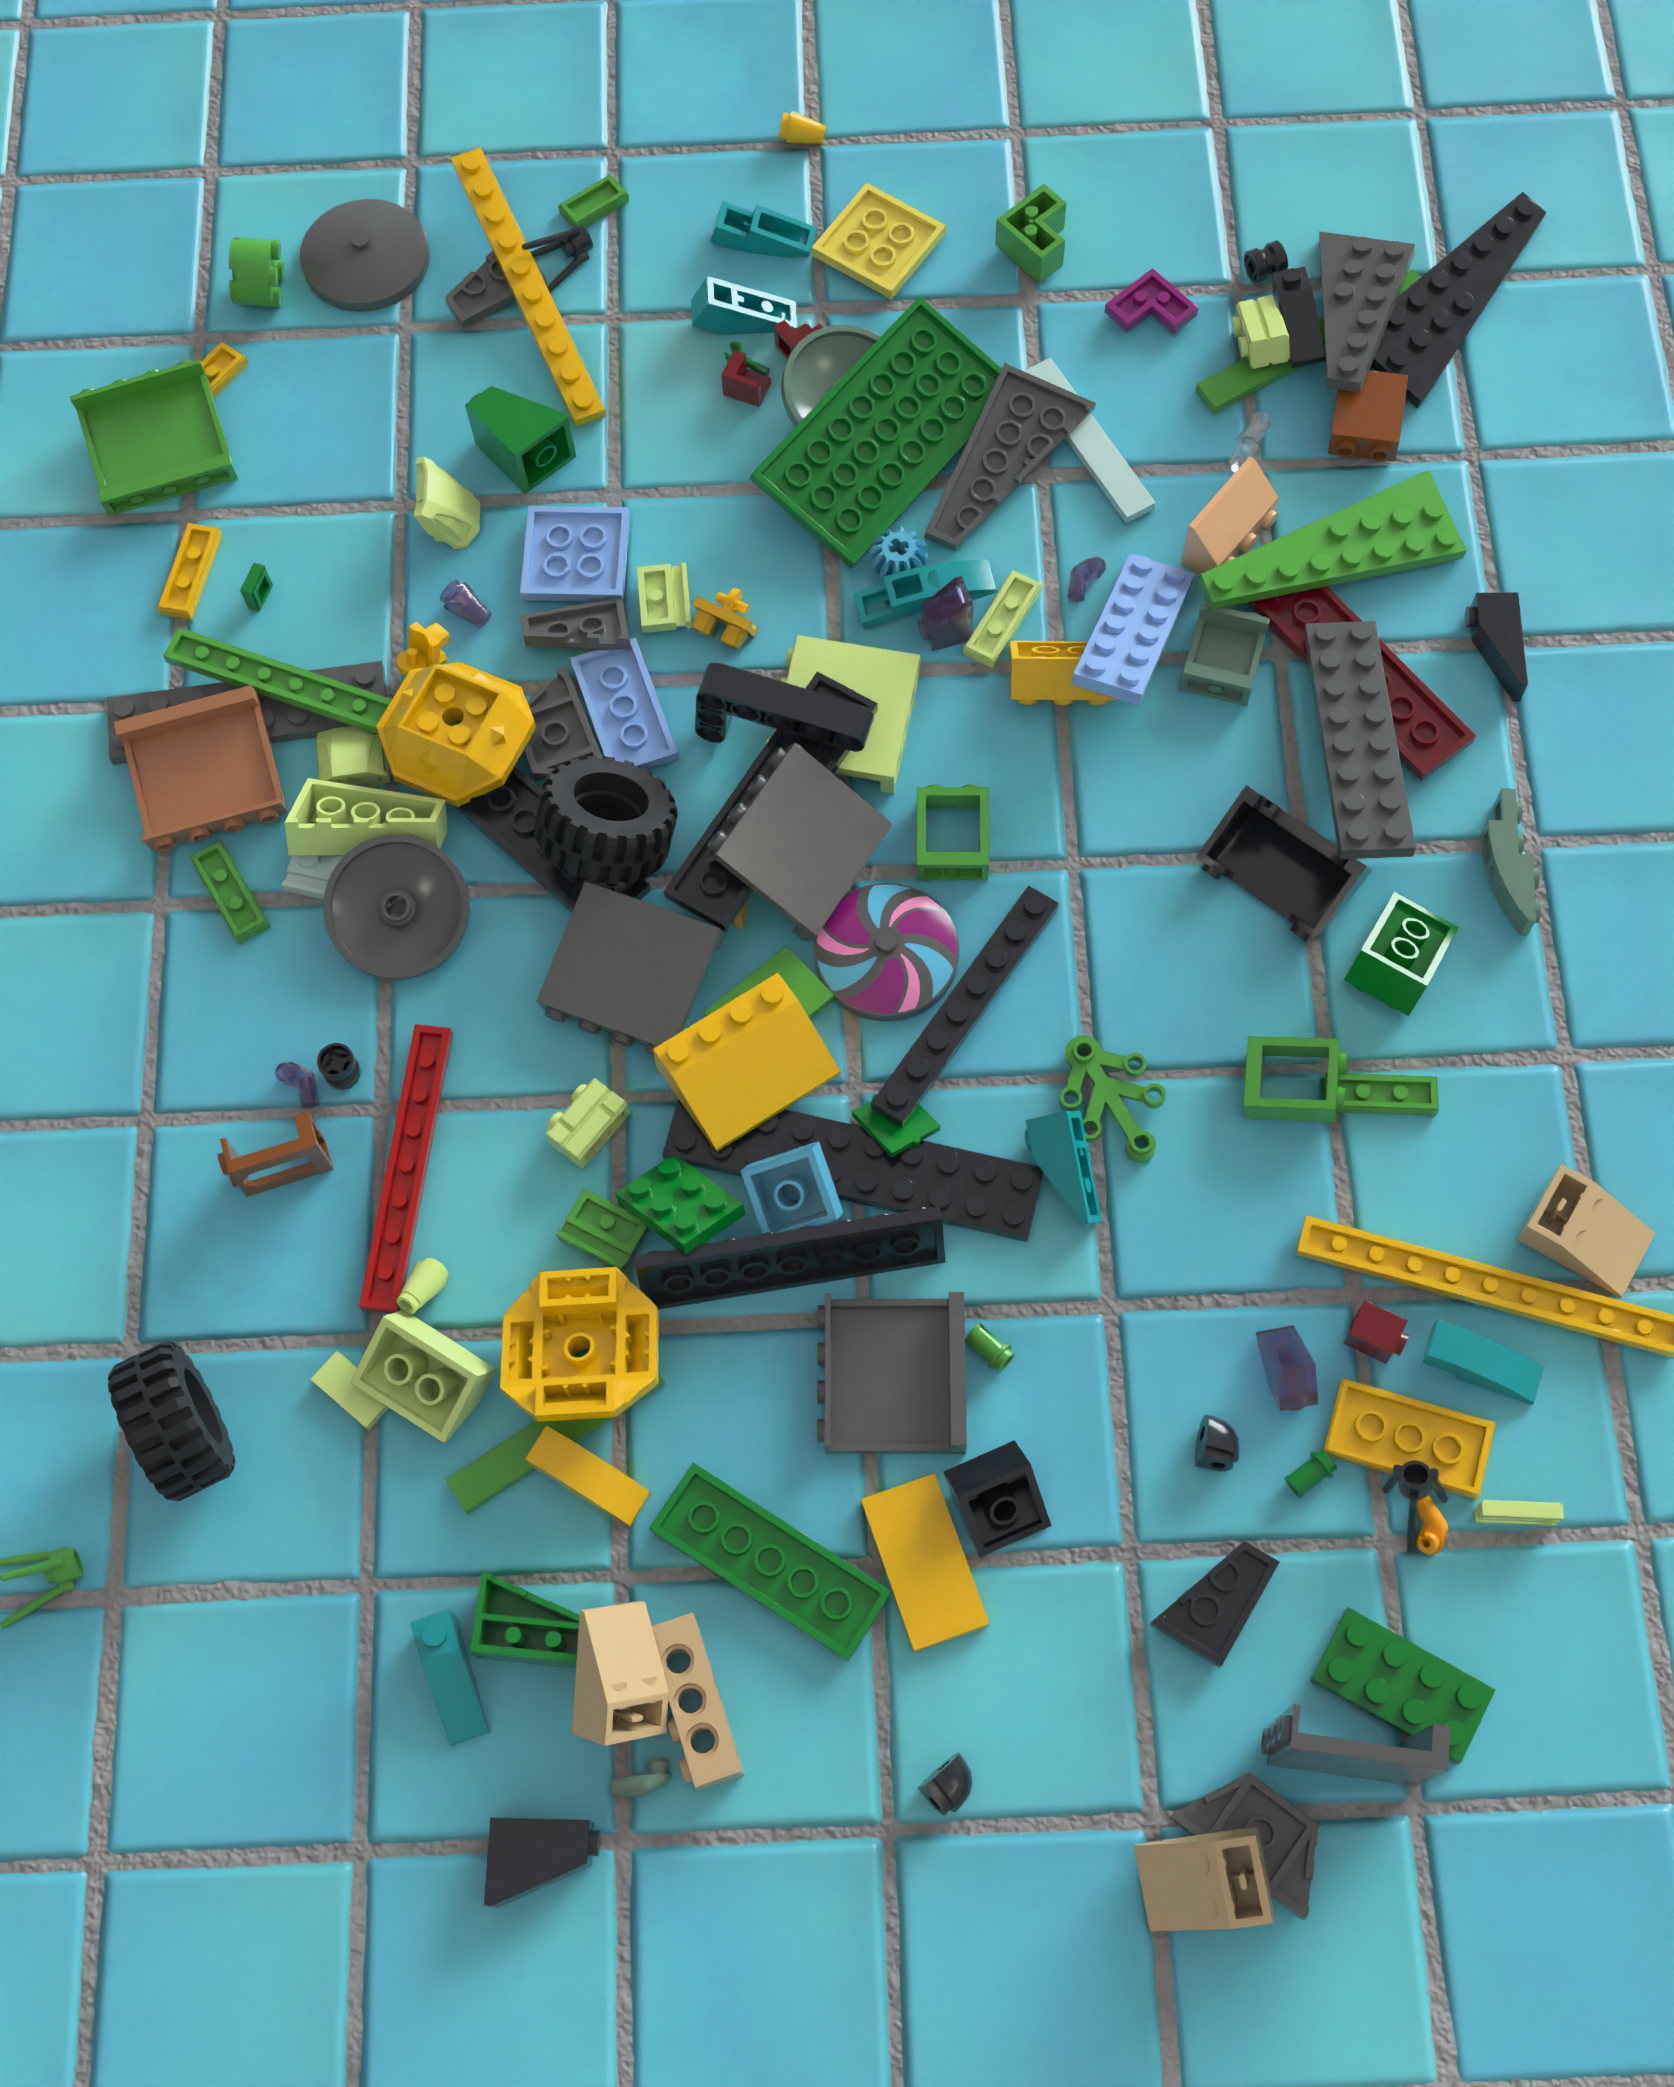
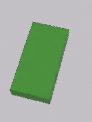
[558,174,629,228]

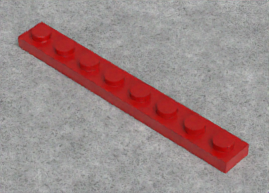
[359,1024,453,1314]

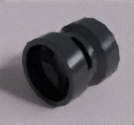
[1244,240,1288,283]
[317,1043,361,1090]

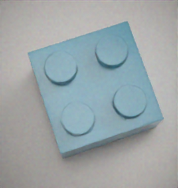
[741,1141,843,1234]

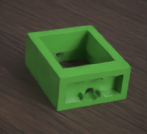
[917,784,989,880]
[1243,1036,1347,1123]

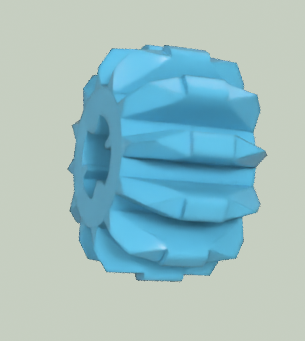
[870,526,928,582]

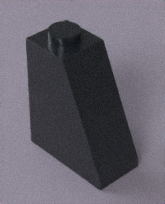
[484,1818,601,1907]

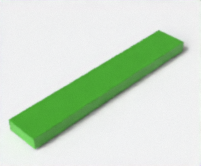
[446,1373,665,1514]

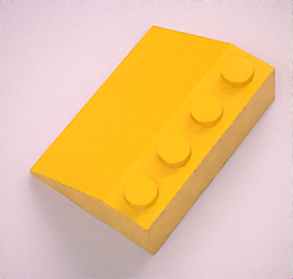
[653,973,841,1152]

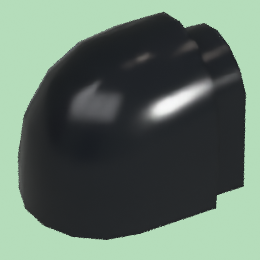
[1195,1414,1240,1471]
[918,1752,972,1815]

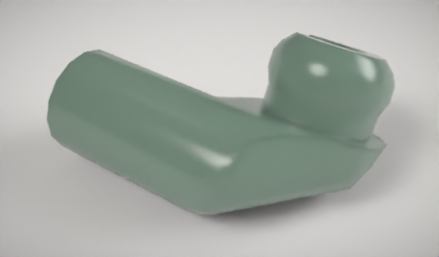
[611,1759,672,1799]

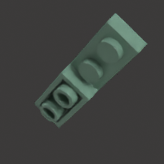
[1481,788,1541,935]

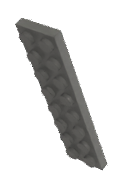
[1304,621,1416,859]
[107,661,387,765]

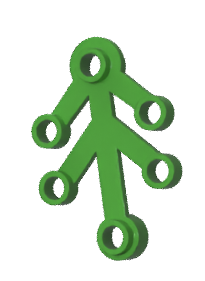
[1059,1035,1166,1163]

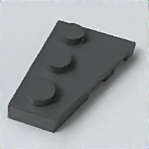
[445,251,547,329]

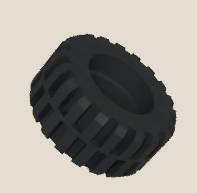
[534,756,678,886]
[108,1342,235,1501]

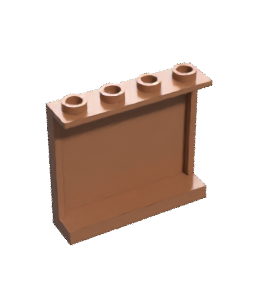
[113,685,288,851]

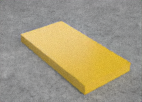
[1323,1378,1496,1500]
[861,1473,989,1653]

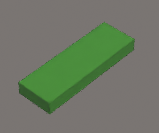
[189,840,270,944]
[1323,1073,1439,1116]

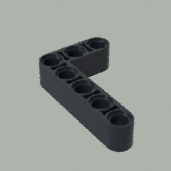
[695,663,874,752]

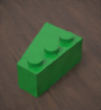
[470,1570,580,1668]

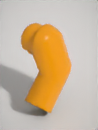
[1417,1495,1448,1555]

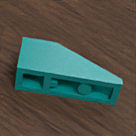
[691,276,797,334]
[1025,1111,1102,1224]
[410,1609,490,1746]

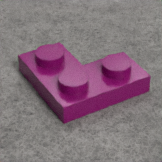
[1104,268,1198,334]

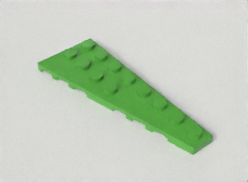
[1198,471,1467,610]

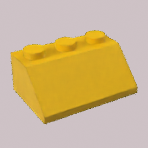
[1010,641,1116,705]

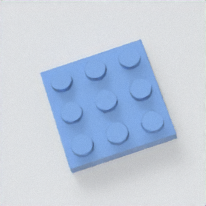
[520,506,630,602]

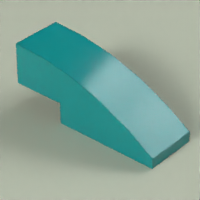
[710,201,817,257]
[1422,1319,1544,1405]

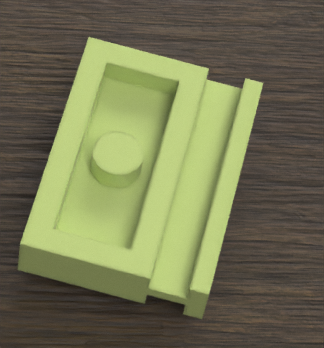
[637,562,692,633]

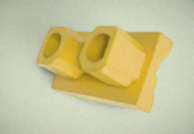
[692,588,759,650]
[396,622,450,676]

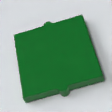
[851,1095,941,1158]

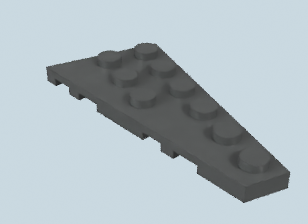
[1319,232,1415,393]
[924,363,1096,551]

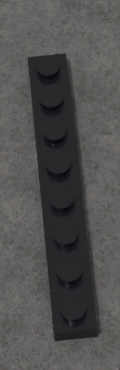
[871,885,1059,1127]

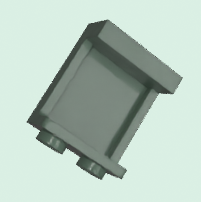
[1179,603,1270,706]

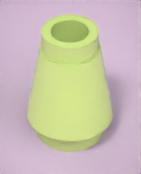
[396,1258,449,1314]

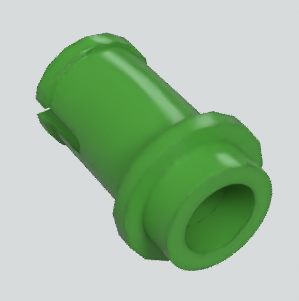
[965,1323,1015,1371]

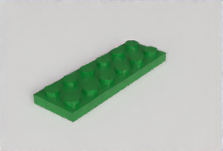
[649,1463,892,1662]

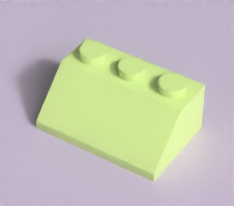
[350,1310,497,1443]

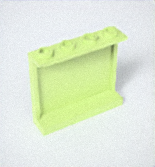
[766,635,920,794]

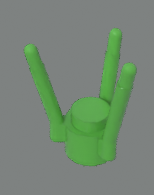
[0,1546,83,1628]

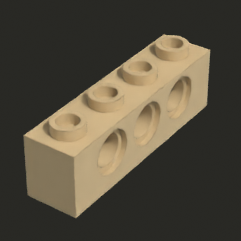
[652,1612,744,1791]

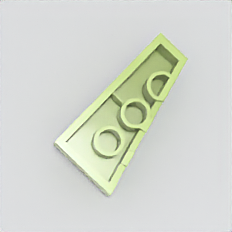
[284,778,448,856]

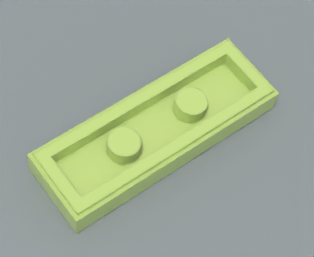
[963,570,1043,668]

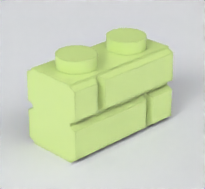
[1232,295,1290,369]
[545,1078,631,1169]

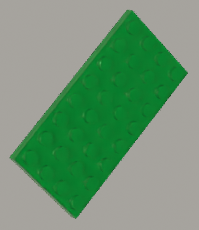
[749,296,1002,569]

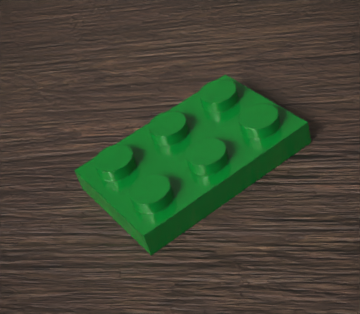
[615,1156,746,1254]

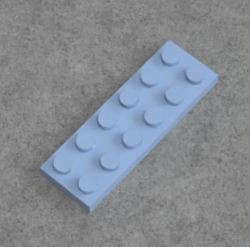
[1071,554,1195,706]

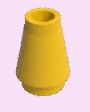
[778,111,826,145]

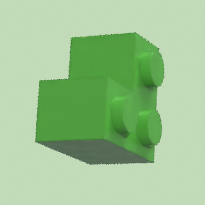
[995,184,1066,284]

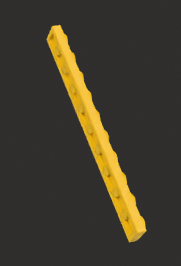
[451,147,606,427]
[1295,1215,1674,1358]

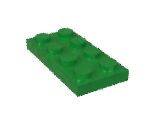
[1310,1607,1496,1764]

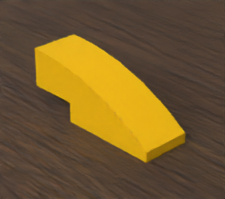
[525,1425,651,1527]

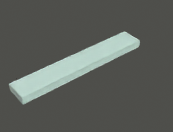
[1024,358,1156,524]

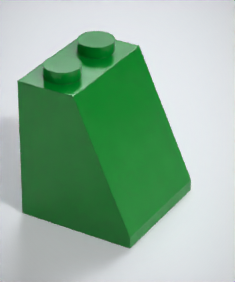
[465,386,576,494]

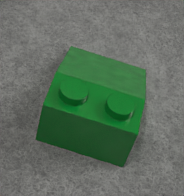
[1344,892,1459,1016]

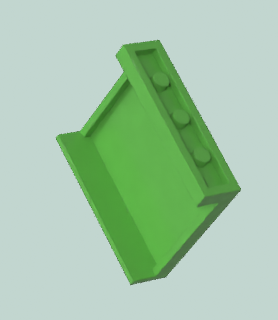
[69,359,238,517]

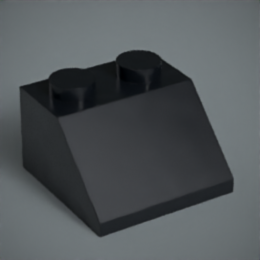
[943,1440,1052,1558]

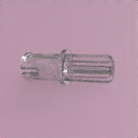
[1227,412,1272,473]

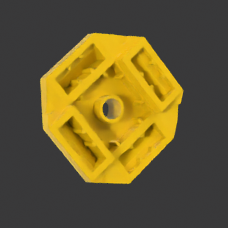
[376,662,536,807]
[500,1267,659,1422]

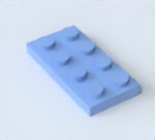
[570,637,679,769]

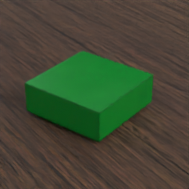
[240,563,273,612]

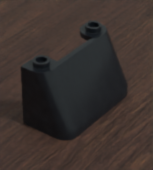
[1196,785,1372,941]

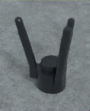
[522,225,593,292]
[1382,1460,1448,1553]

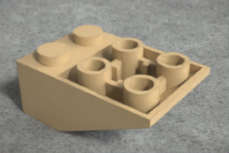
[1517,1164,1656,1298]
[572,1601,669,1746]
[1134,1826,1275,1931]

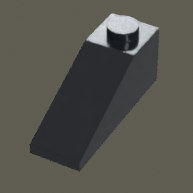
[1272,267,1326,368]
[1465,592,1528,702]

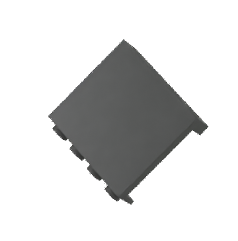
[704,742,893,940]
[536,881,725,1056]
[817,1292,967,1454]
[1261,1704,1451,1786]

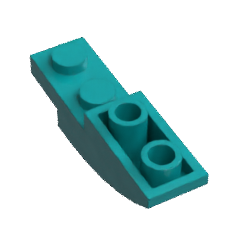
[853,560,997,629]

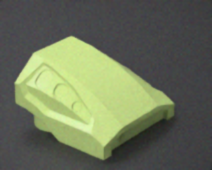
[414,457,480,550]
[317,726,390,788]

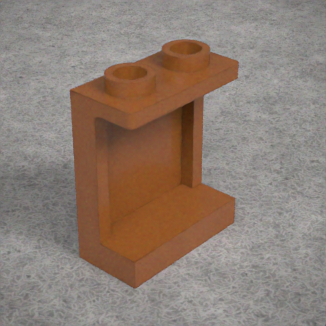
[1328,371,1408,462]

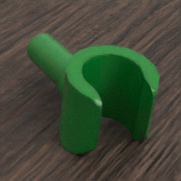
[724,342,770,376]

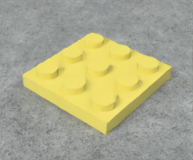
[811,182,946,300]

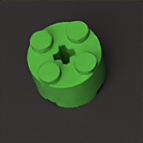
[229,237,285,307]

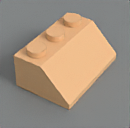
[1181,456,1279,575]

